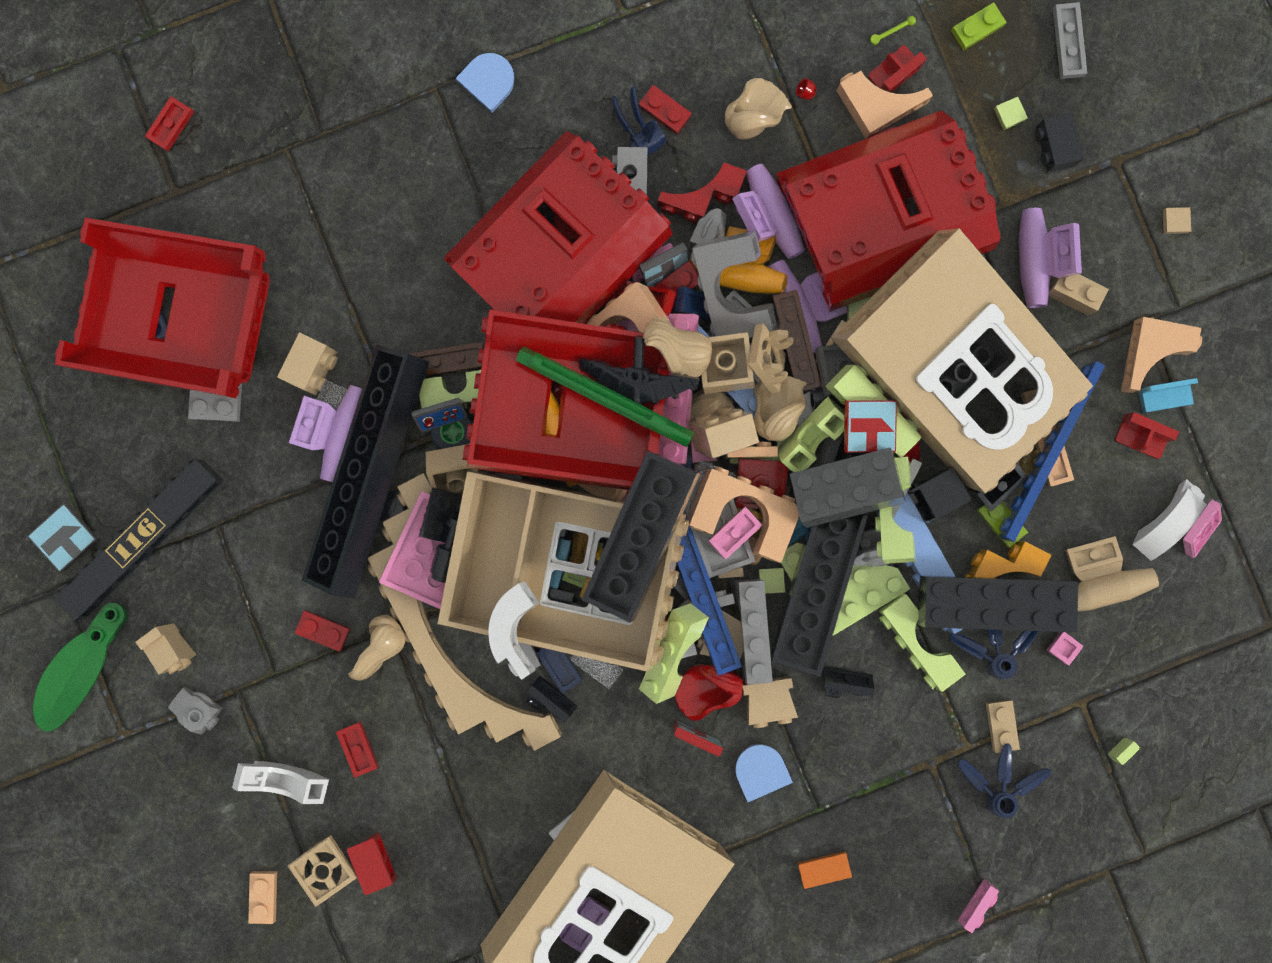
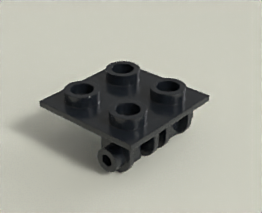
[419,487,462,543]

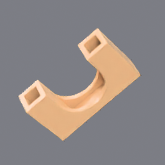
[587,282,671,333]
[686,466,799,563]

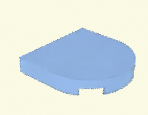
[456,53,514,113]
[735,744,793,802]

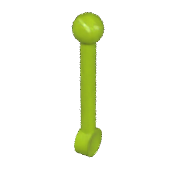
[870,16,916,45]

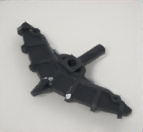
[579,336,699,405]

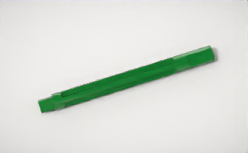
[516,346,695,447]

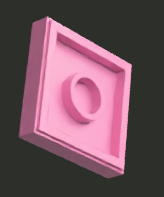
[1183,499,1222,558]

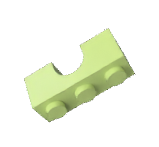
[419,370,481,409]
[778,397,845,472]

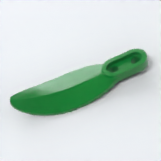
[33,603,128,732]

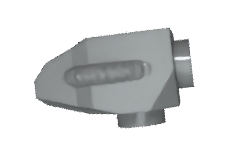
[690,208,727,247]
[854,529,889,567]
[168,687,223,735]

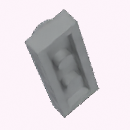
[1053,2,1087,79]

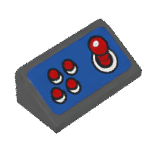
[412,398,468,432]

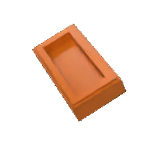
[797,851,852,889]

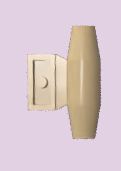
[1065,536,1159,611]

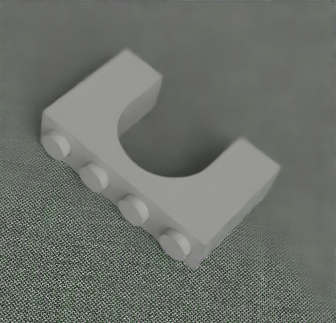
[691,230,779,338]
[734,578,773,685]

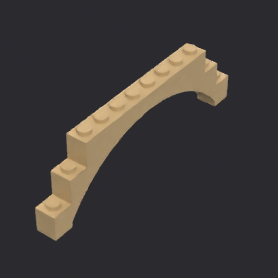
[367,473,562,751]

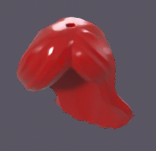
[675,664,743,721]

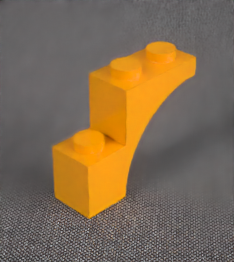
[964,541,1051,578]

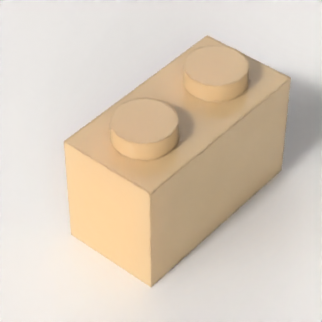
[1048,274,1109,316]

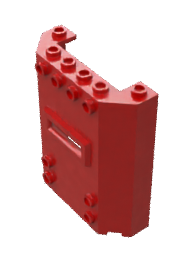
[776,110,1001,312]
[443,131,673,324]
[55,218,270,399]
[462,309,668,490]

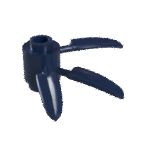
[613,86,666,156]
[949,630,1039,680]
[958,743,1051,818]

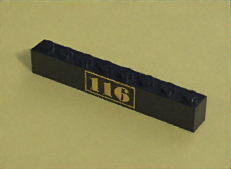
[54,459,224,621]

